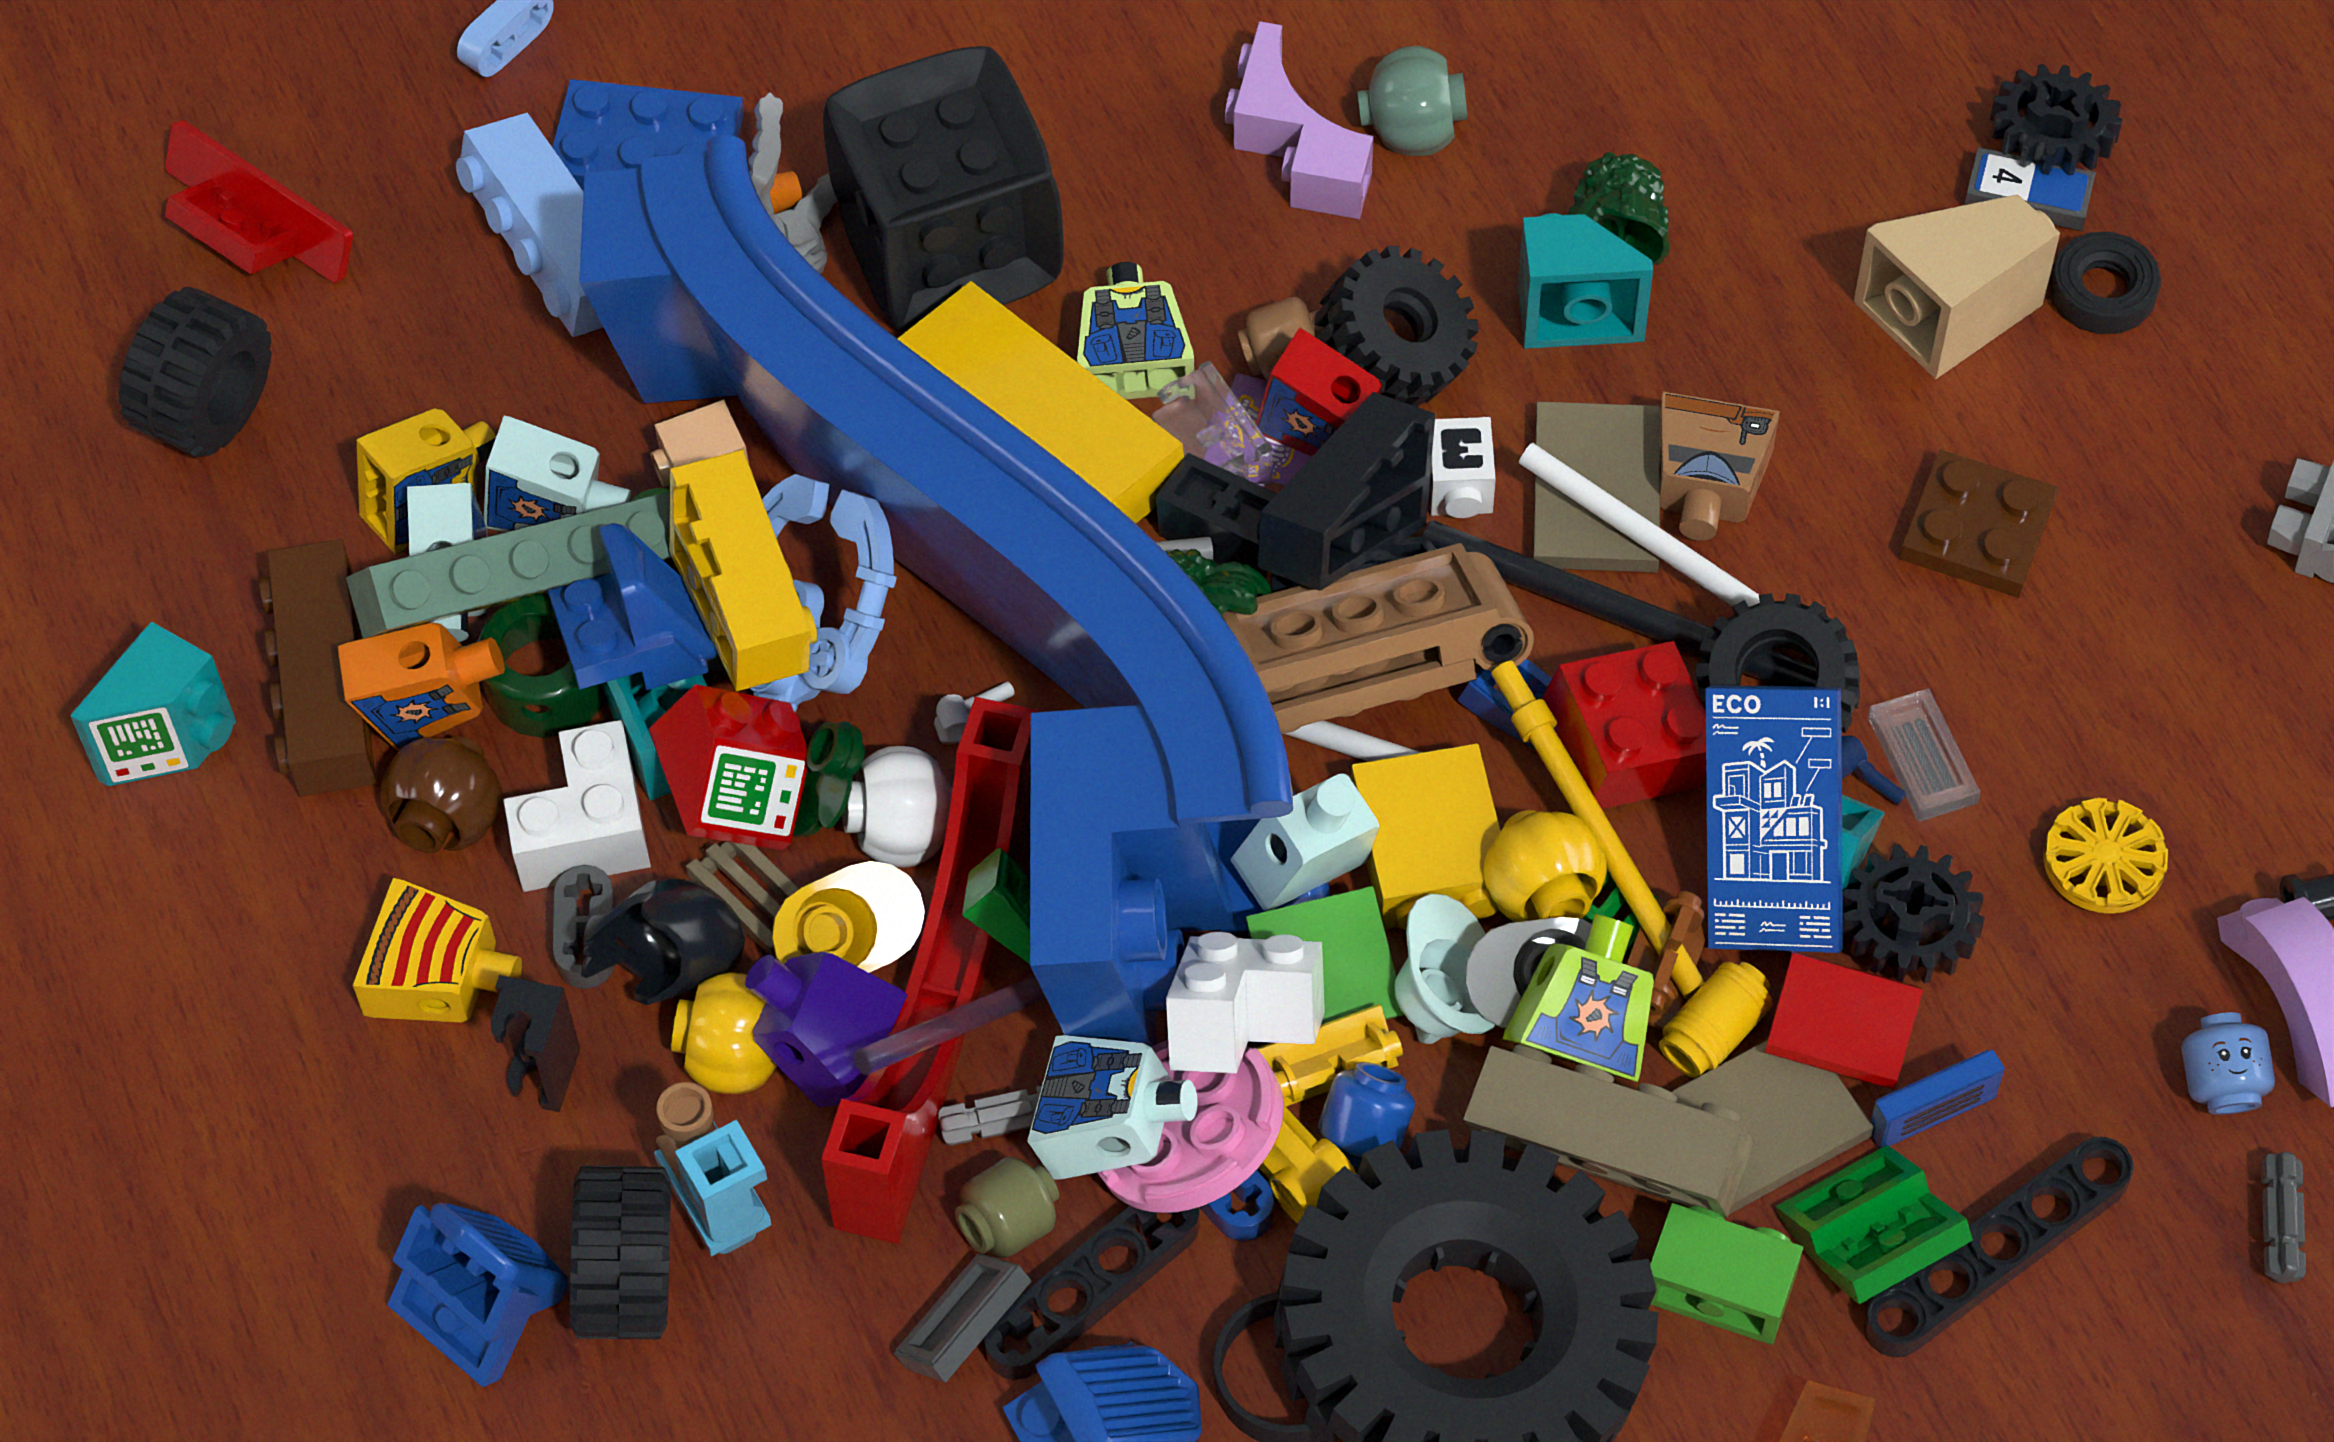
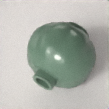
[1358,45,1468,156]

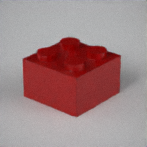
[1542,641,1706,809]

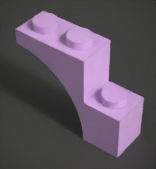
[1225,21,1373,219]

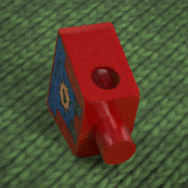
[1253,328,1382,457]

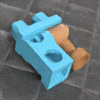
[654,1082,772,1257]

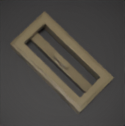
[686,841,799,958]

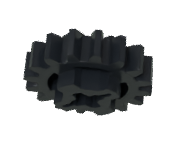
[1990,64,2123,175]
[1842,844,1985,983]

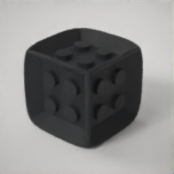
[823,46,1064,331]

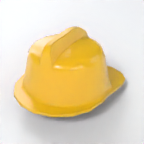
[772,861,924,972]

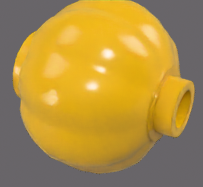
[1483,810,1607,922]
[671,972,778,1094]

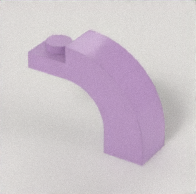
[2217,897,2334,1107]

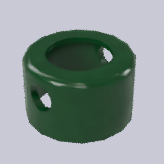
[478,594,606,738]

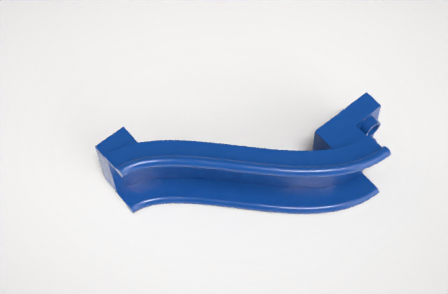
[579,135,1331,1048]

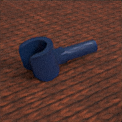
[1842,735,1907,806]

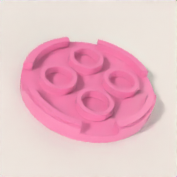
[1097,1040,1284,1213]

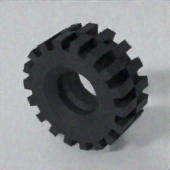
[1315,246,1479,407]

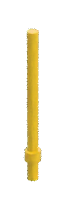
[1491,661,1705,999]

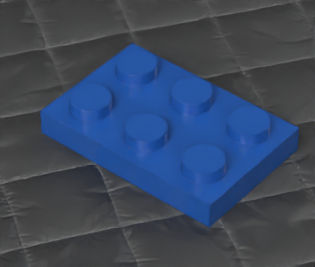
[552,79,745,190]

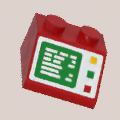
[649,684,808,851]

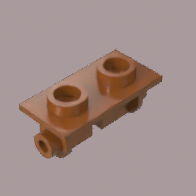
[1626,891,1708,1030]

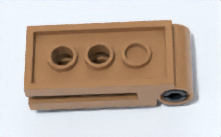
[1222,543,1534,733]

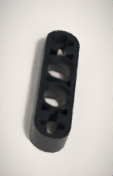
[984,1206,1200,1380]

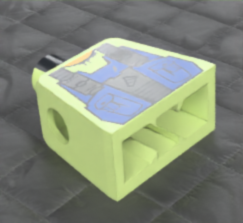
[1077,262,1195,399]

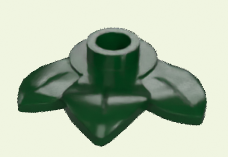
[793,721,865,837]

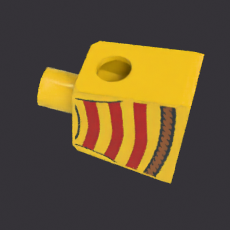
[353,878,522,1023]

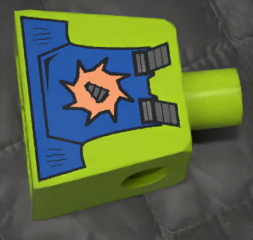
[1502,914,1654,1082]

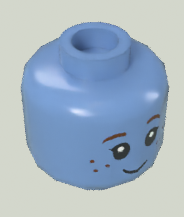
[2181,1012,2275,1115]

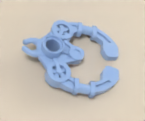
[749,474,897,713]

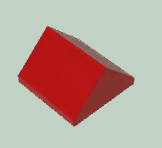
[1764,951,1923,1090]

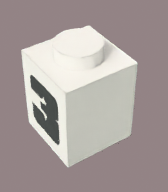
[1429,417,1496,518]

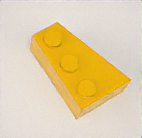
[669,449,817,692]

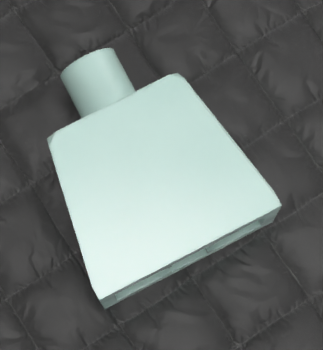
[1231,773,1380,912]

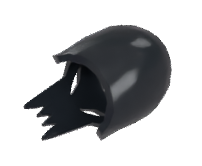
[581,878,745,1005]

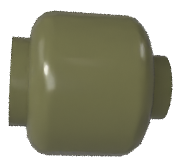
[955,1156,1059,1258]

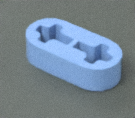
[457,0,554,77]

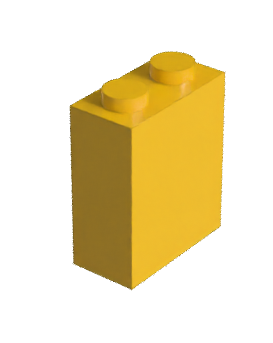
[1351,744,1500,930]

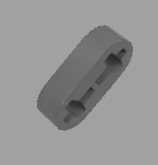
[553,865,616,989]

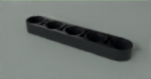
[1864,1137,2134,1357]

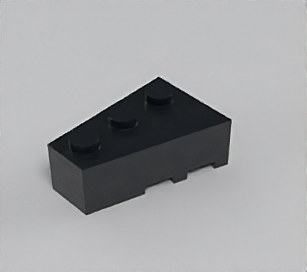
[1256,392,1436,591]

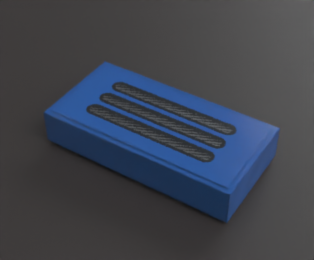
[1871,1050,2005,1149]

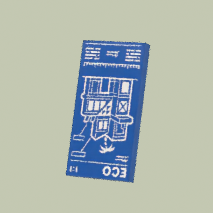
[1706,685,1843,953]

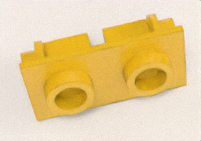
[1256,1004,1403,1107]

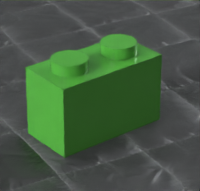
[1650,1203,1804,1345]

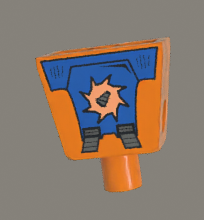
[338,622,505,751]

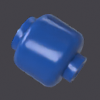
[1318,1062,1415,1167]

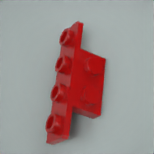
[165,120,353,283]

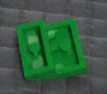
[1775,1145,1973,1304]

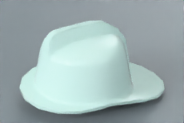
[1394,894,1495,1044]

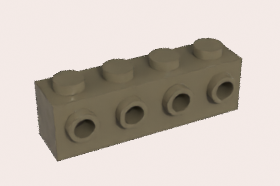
[1463,1045,1754,1218]

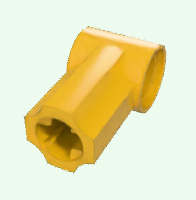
[1258,1106,1356,1224]

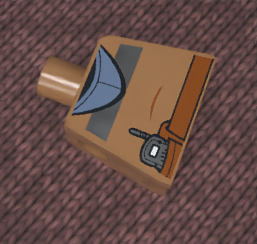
[1659,392,1780,541]

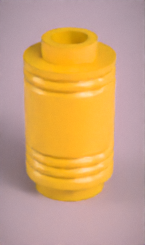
[1659,962,1773,1078]

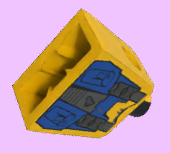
[357,408,496,554]

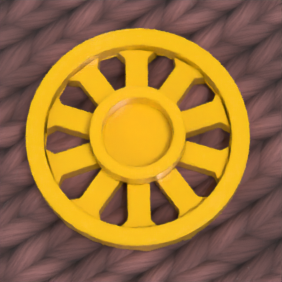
[2043,798,2168,913]

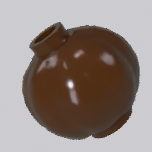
[380,736,502,853]

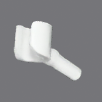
[934,681,1015,745]

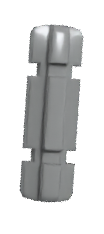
[938,1085,1042,1146]

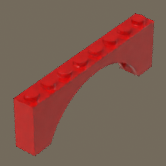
[821,696,1038,1244]

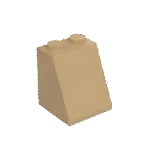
[1854,194,2060,379]

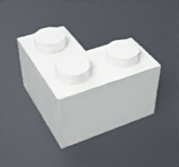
[504,720,651,892]
[1166,932,1325,1073]

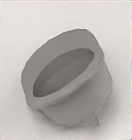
[1465,917,1592,1028]

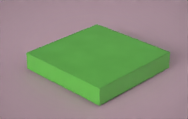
[1244,886,1405,1025]

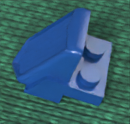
[548,523,718,690]
[387,1203,569,1387]
[1002,1342,1202,1442]

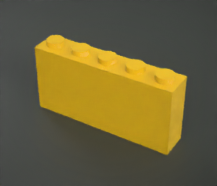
[897,281,1184,524]

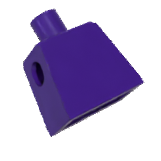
[745,951,908,1108]

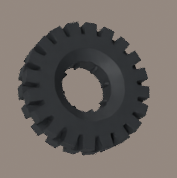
[1274,1129,1659,1442]

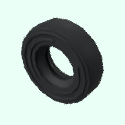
[2049,232,2161,334]

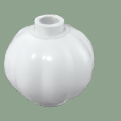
[842,746,953,868]

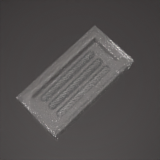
[1868,688,1981,822]

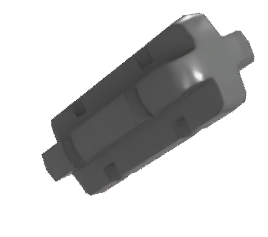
[2261,1152,2306,1284]

